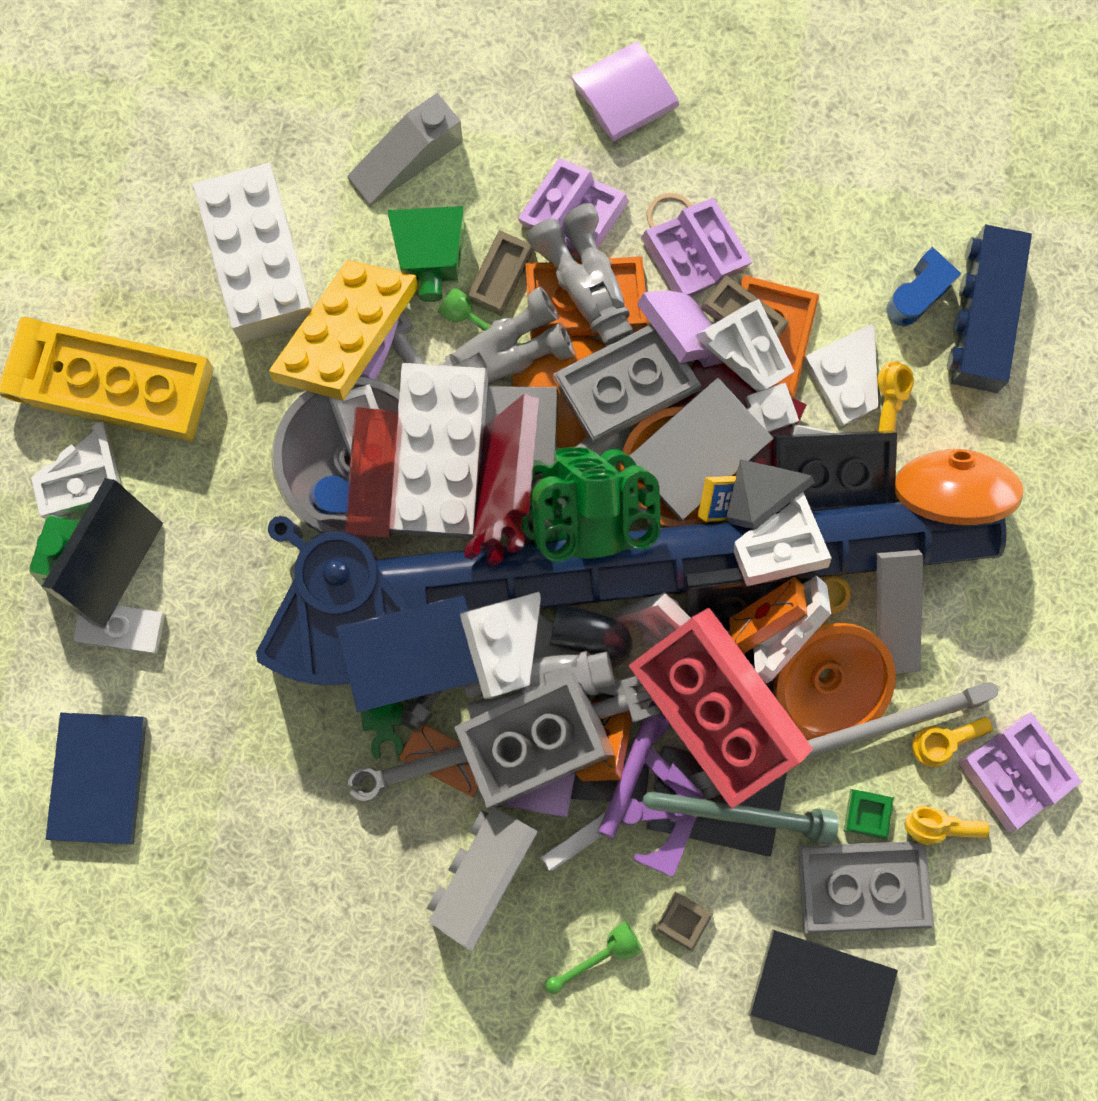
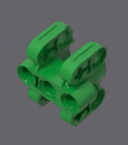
[521,447,661,562]

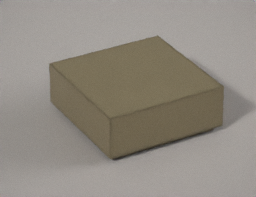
[654,891,713,952]

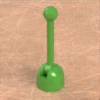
[438,287,519,344]
[545,921,644,994]

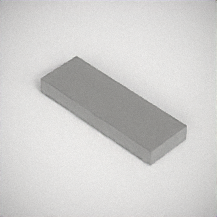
[876,550,923,673]

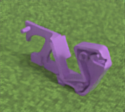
[597,700,704,878]

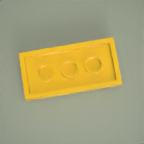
[269,260,419,401]

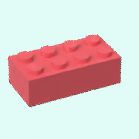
[628,608,813,809]

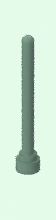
[643,792,839,845]

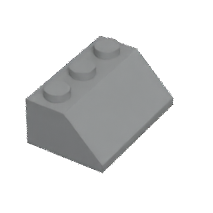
[454,673,615,808]
[427,807,538,951]

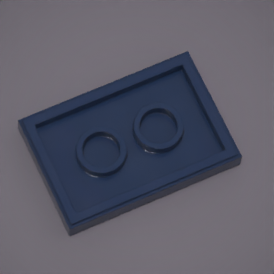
[336,595,479,712]
[45,712,147,844]

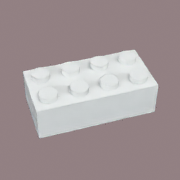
[193,163,313,344]
[389,363,488,539]

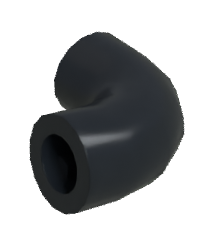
[549,604,633,667]

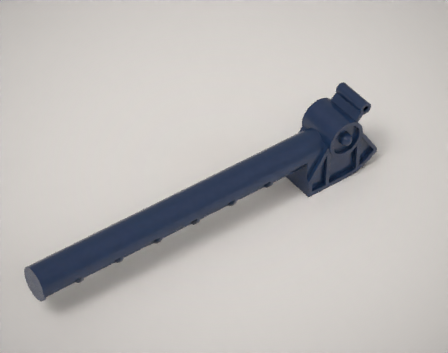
[256,502,1007,685]

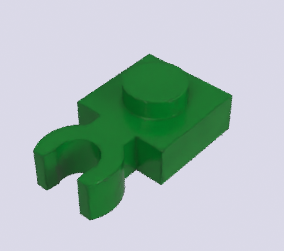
[361,701,404,759]

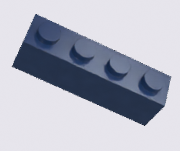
[947,224,1032,393]

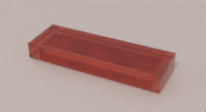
[344,407,399,538]

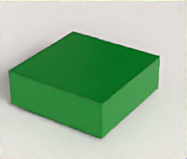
[843,789,894,839]

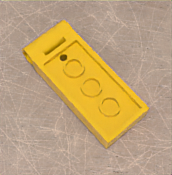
[0,317,214,442]

